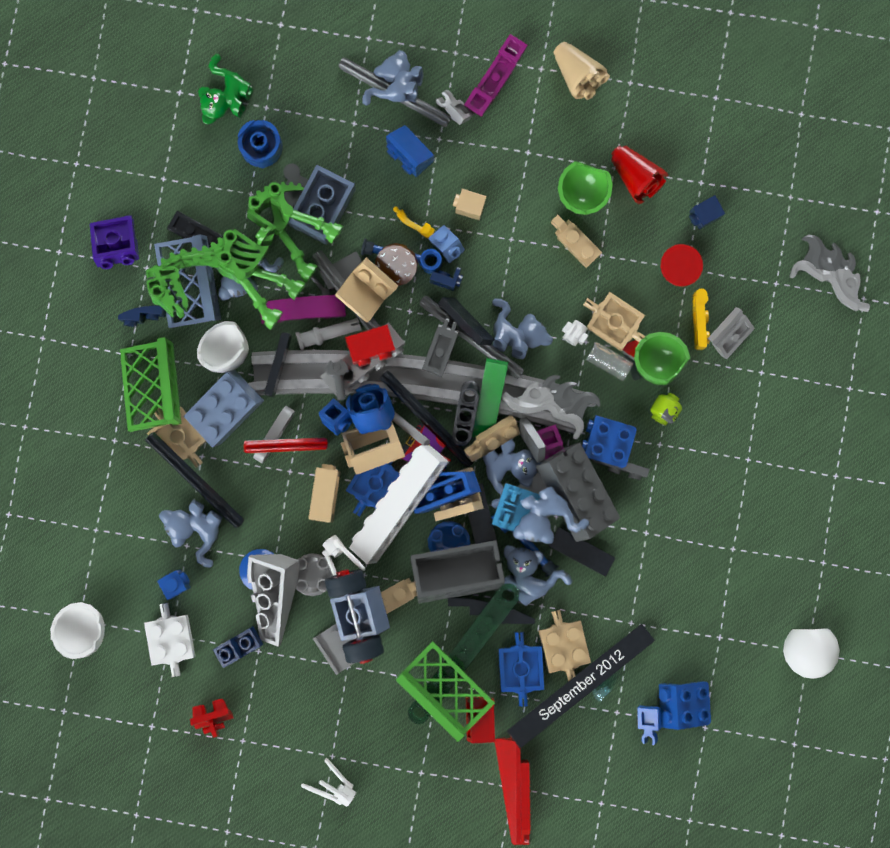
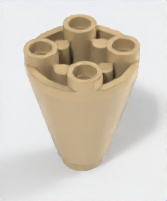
[554,42,610,100]

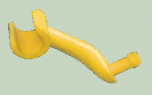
[393,207,435,239]

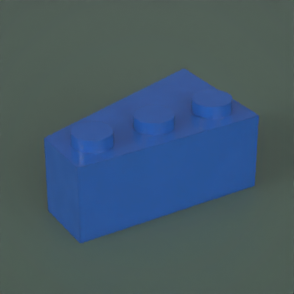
[414,471,481,514]

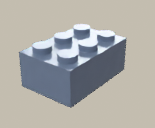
[288,165,356,245]
[183,370,264,448]

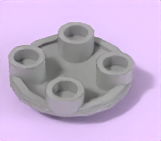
[296,553,333,596]

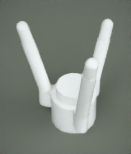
[322,535,366,576]
[301,758,356,807]

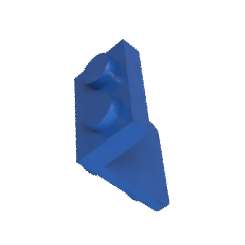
[581,415,636,468]
[659,681,711,730]

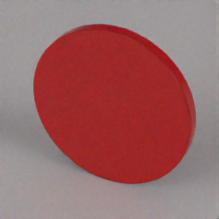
[660,244,703,287]

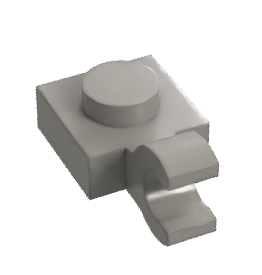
[436,90,474,125]

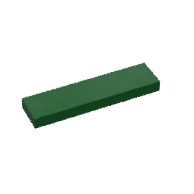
[472,358,508,437]

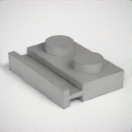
[708,307,755,359]
[313,623,354,675]

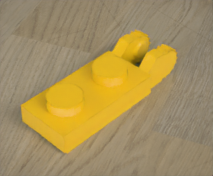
[692,288,710,350]

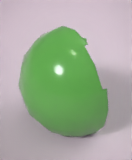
[558,161,613,215]
[634,332,690,385]

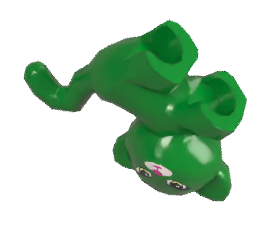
[198,54,253,124]

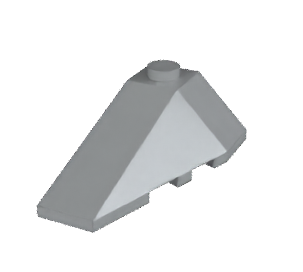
[247,554,299,647]

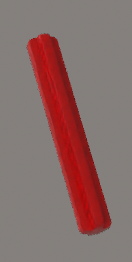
[243,437,328,453]

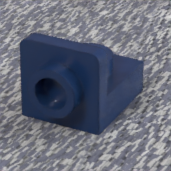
[430,267,464,292]

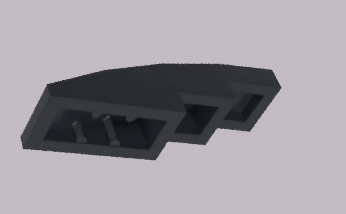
[448,597,535,624]

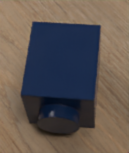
[689,195,725,230]

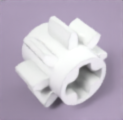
[562,320,589,346]

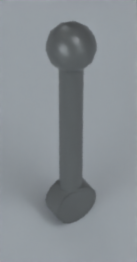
[311,275,330,296]

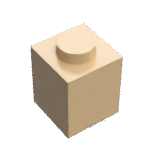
[453,189,486,221]

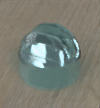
[592,683,611,702]

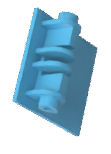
[492,483,541,531]

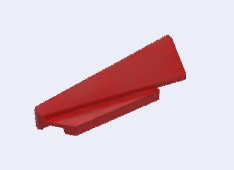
[495,738,530,845]

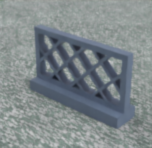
[154,235,221,328]

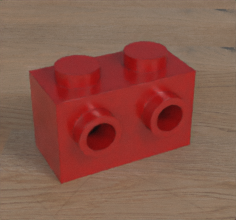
[345,324,396,367]

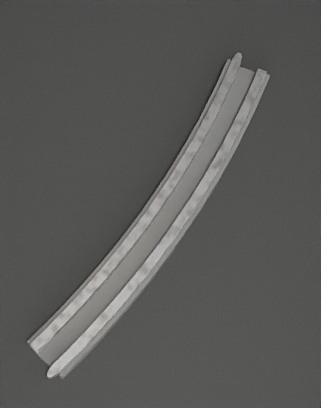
[248,350,596,434]

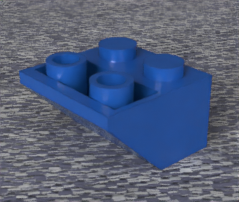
[386,125,434,177]

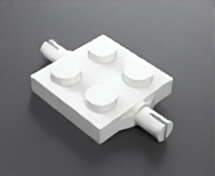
[144,603,195,677]

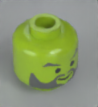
[650,393,682,426]

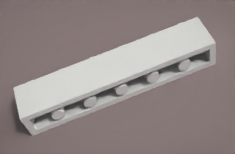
[349,445,449,564]

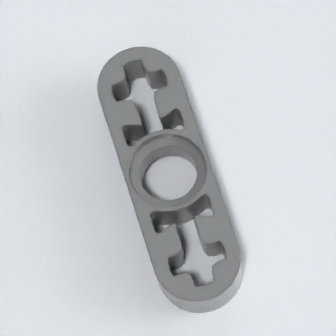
[253,406,295,464]

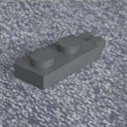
[422,317,459,377]
[591,459,650,480]

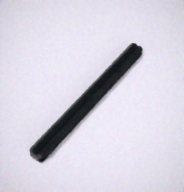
[380,370,474,468]
[145,432,244,528]

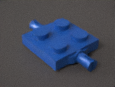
[346,461,400,517]
[498,632,544,707]

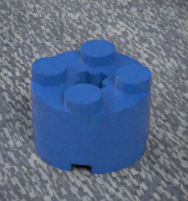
[238,120,283,169]
[346,384,395,434]

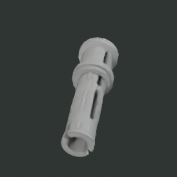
[296,317,361,350]

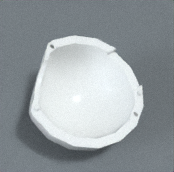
[197,321,249,373]
[51,602,105,659]
[783,629,840,679]

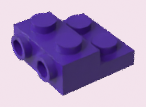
[90,215,139,269]

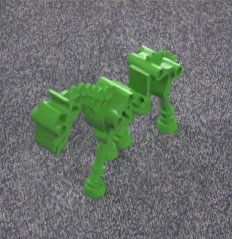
[146,182,344,330]

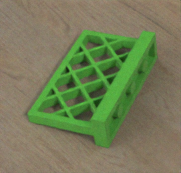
[120,337,182,432]
[396,641,495,742]

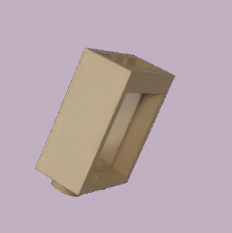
[341,421,405,475]
[309,464,341,522]

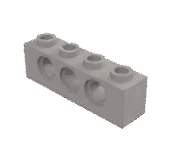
[321,322,405,396]

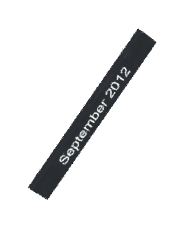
[507,624,655,748]

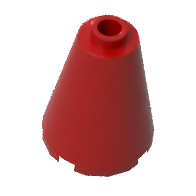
[611,146,669,204]

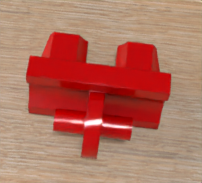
[190,699,234,738]

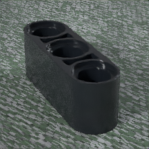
[452,381,480,446]

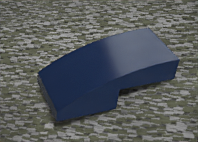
[118,306,166,327]
[213,626,264,668]

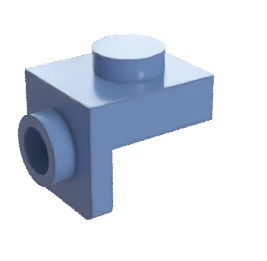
[428,225,465,263]

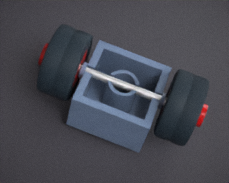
[325,569,390,664]

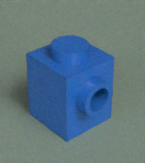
[319,398,352,436]
[157,569,191,600]

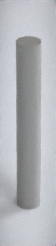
[392,412,430,445]

